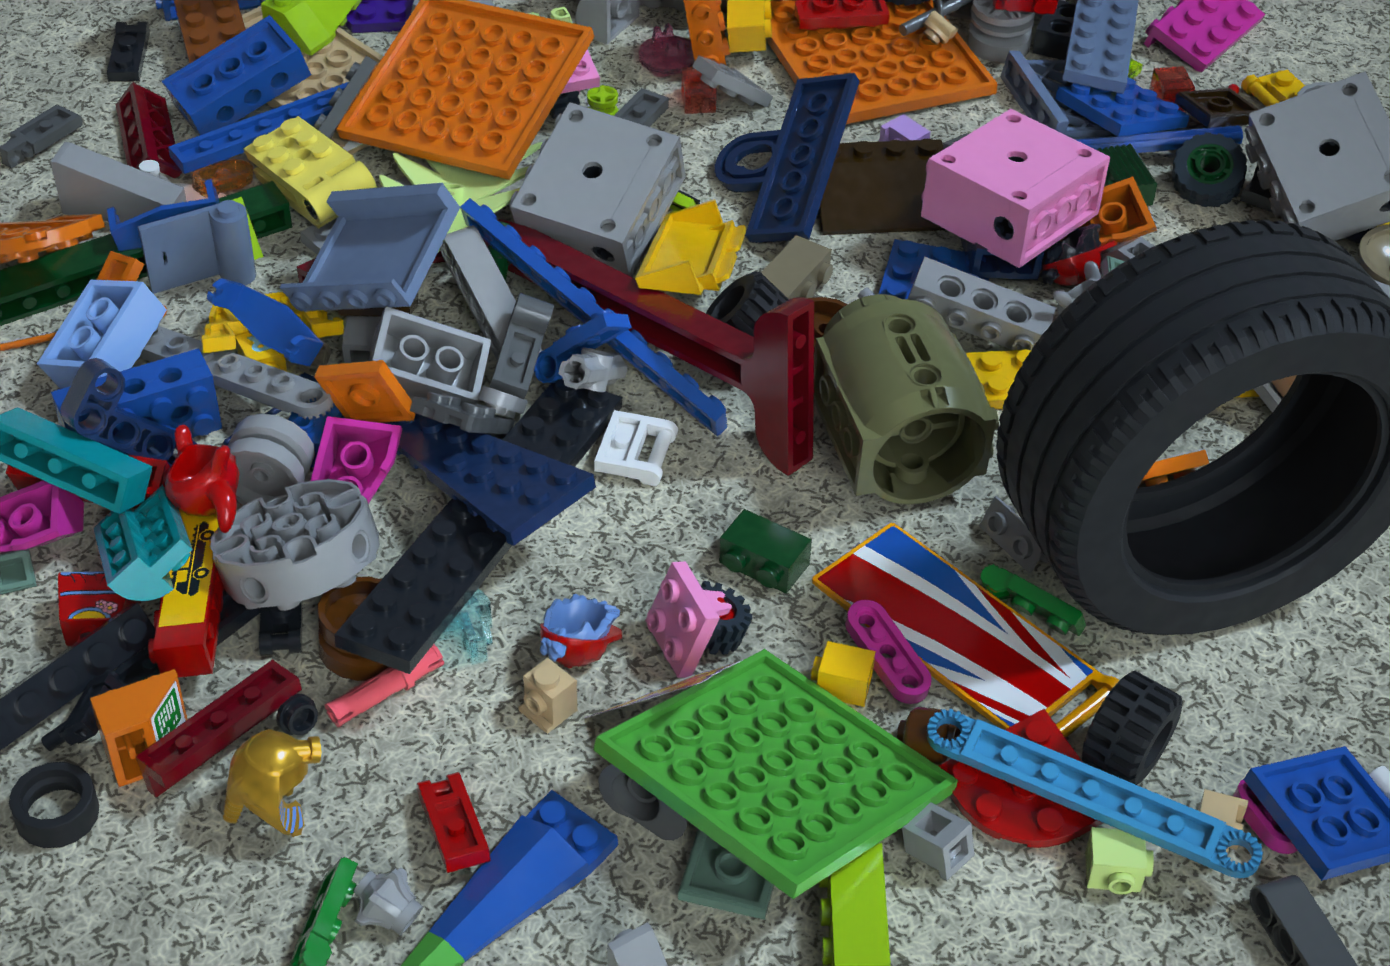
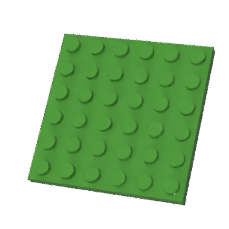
[593,649,958,899]

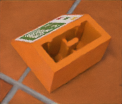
[90,669,188,787]

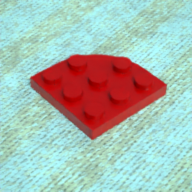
[939,709,1103,848]

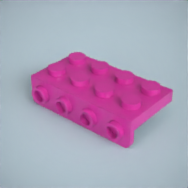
[1144,0,1266,72]

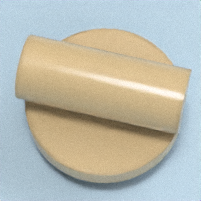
[923,10,958,45]

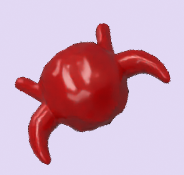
[162,425,240,533]

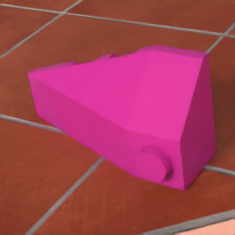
[311,416,402,504]
[0,480,84,552]

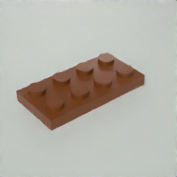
[174,0,246,64]

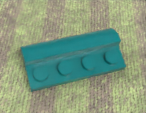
[93,485,193,601]

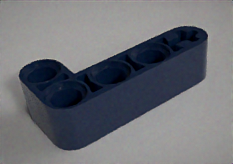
[60,358,197,466]

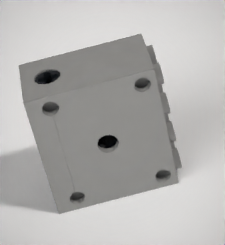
[1245,71,1390,241]
[510,102,686,277]

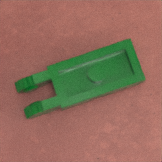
[980,564,1087,636]
[289,857,358,966]

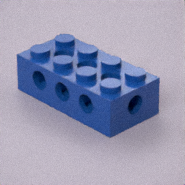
[162,15,311,135]
[51,348,223,455]

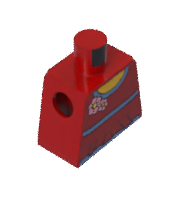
[58,571,141,646]

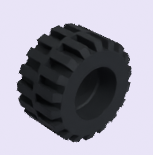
[706,271,789,337]
[1082,670,1182,785]

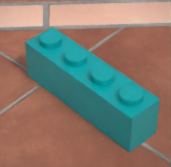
[0,407,153,514]

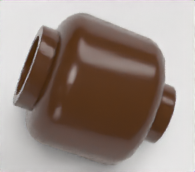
[897,707,961,765]

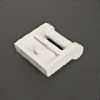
[594,410,678,486]

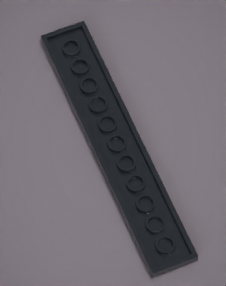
[335,379,623,674]

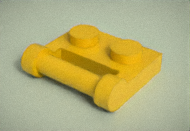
[1241,70,1305,107]

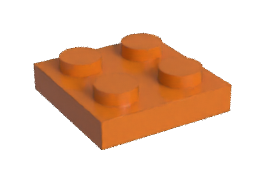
[314,360,416,423]

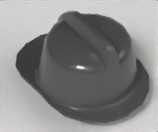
[598,764,687,841]

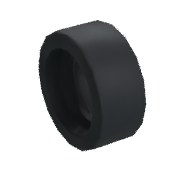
[9,762,100,848]

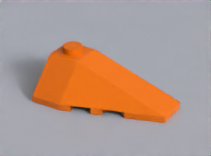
[1048,177,1157,249]

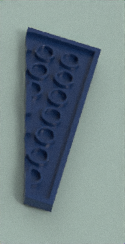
[383,413,596,546]

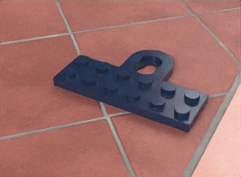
[715,73,860,243]

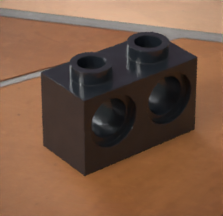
[1032,0,1076,60]

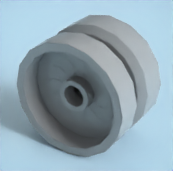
[228,413,315,505]

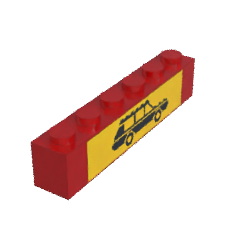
[148,508,225,678]

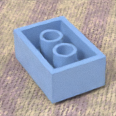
[37,279,167,389]

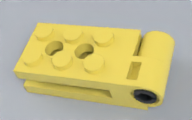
[243,116,377,229]

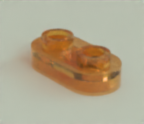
[192,159,253,197]

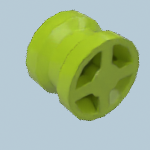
[587,85,618,116]

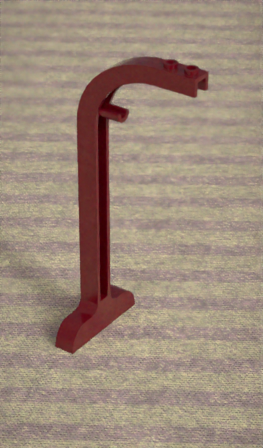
[297,219,814,476]

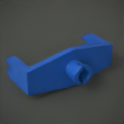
[107,179,220,251]
[207,279,324,367]

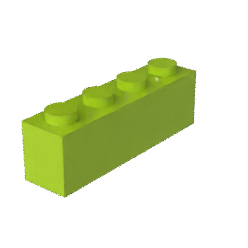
[818,843,891,966]

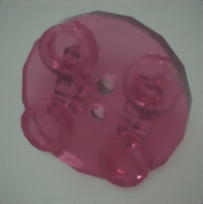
[638,23,695,78]

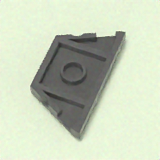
[410,392,515,434]

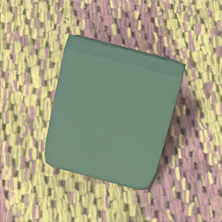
[0,549,37,595]

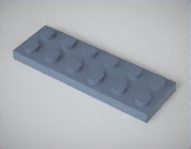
[1062,0,1139,94]

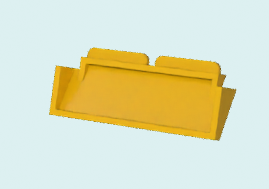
[635,199,747,295]

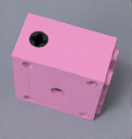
[921,109,1110,268]

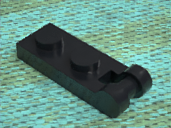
[107,21,150,82]
[259,601,303,656]

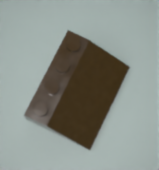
[818,139,946,235]

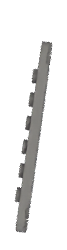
[139,326,333,419]

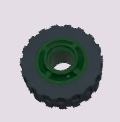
[1172,132,1247,208]

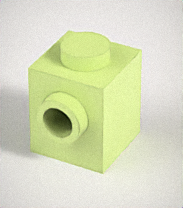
[1085,827,1154,895]

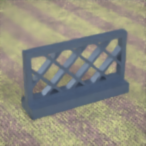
[1000,51,1115,139]

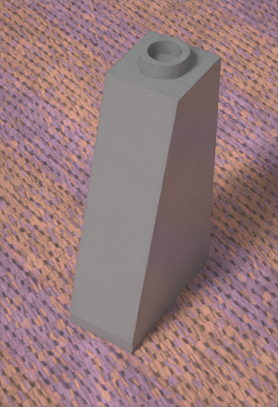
[50,142,187,223]

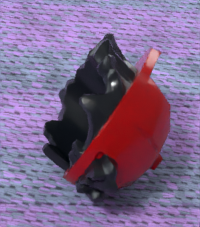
[1040,224,1118,286]

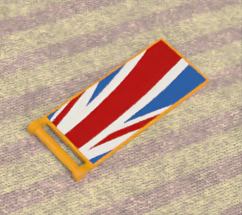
[812,523,1119,738]

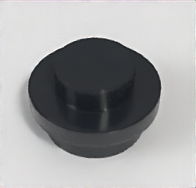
[276,694,318,735]

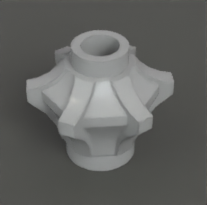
[354,867,423,936]

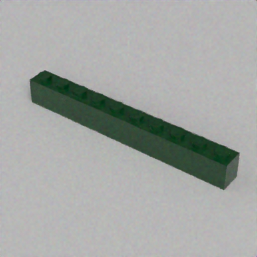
[0,181,292,326]

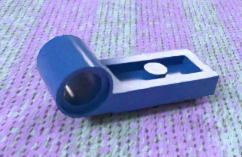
[534,310,632,383]

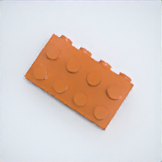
[683,0,730,74]

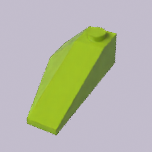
[261,0,362,56]

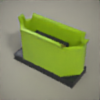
[670,190,700,211]

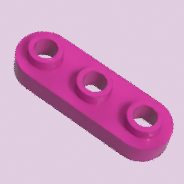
[845,600,932,704]

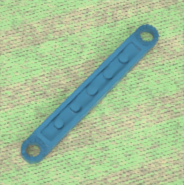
[927,709,1263,878]

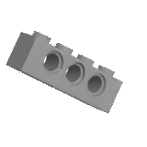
[908,256,1056,350]

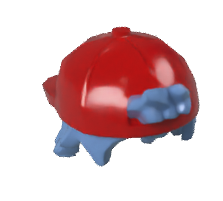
[540,594,622,668]

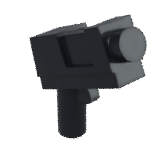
[41,670,123,751]

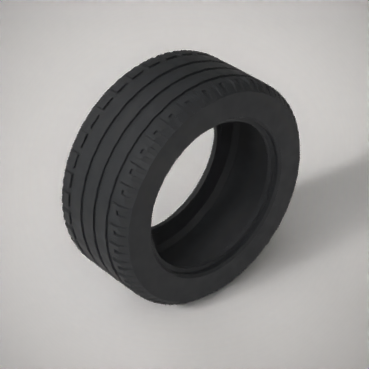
[996,220,1390,635]

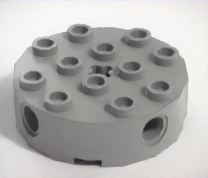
[210,479,380,611]

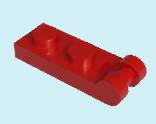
[416,772,491,873]

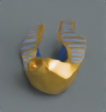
[223,729,321,837]

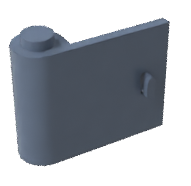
[138,200,256,294]

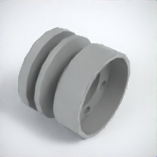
[968,0,1035,63]

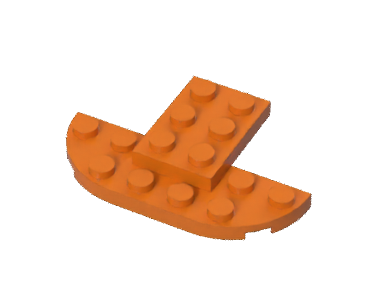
[0,214,105,264]

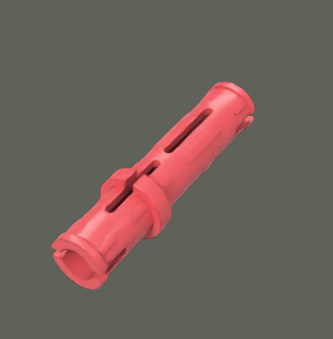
[325,644,444,728]

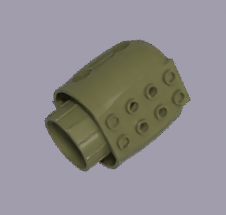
[814,294,999,504]

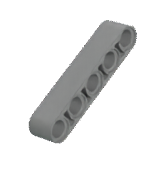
[440,225,542,376]

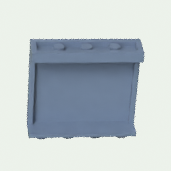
[280,183,460,312]

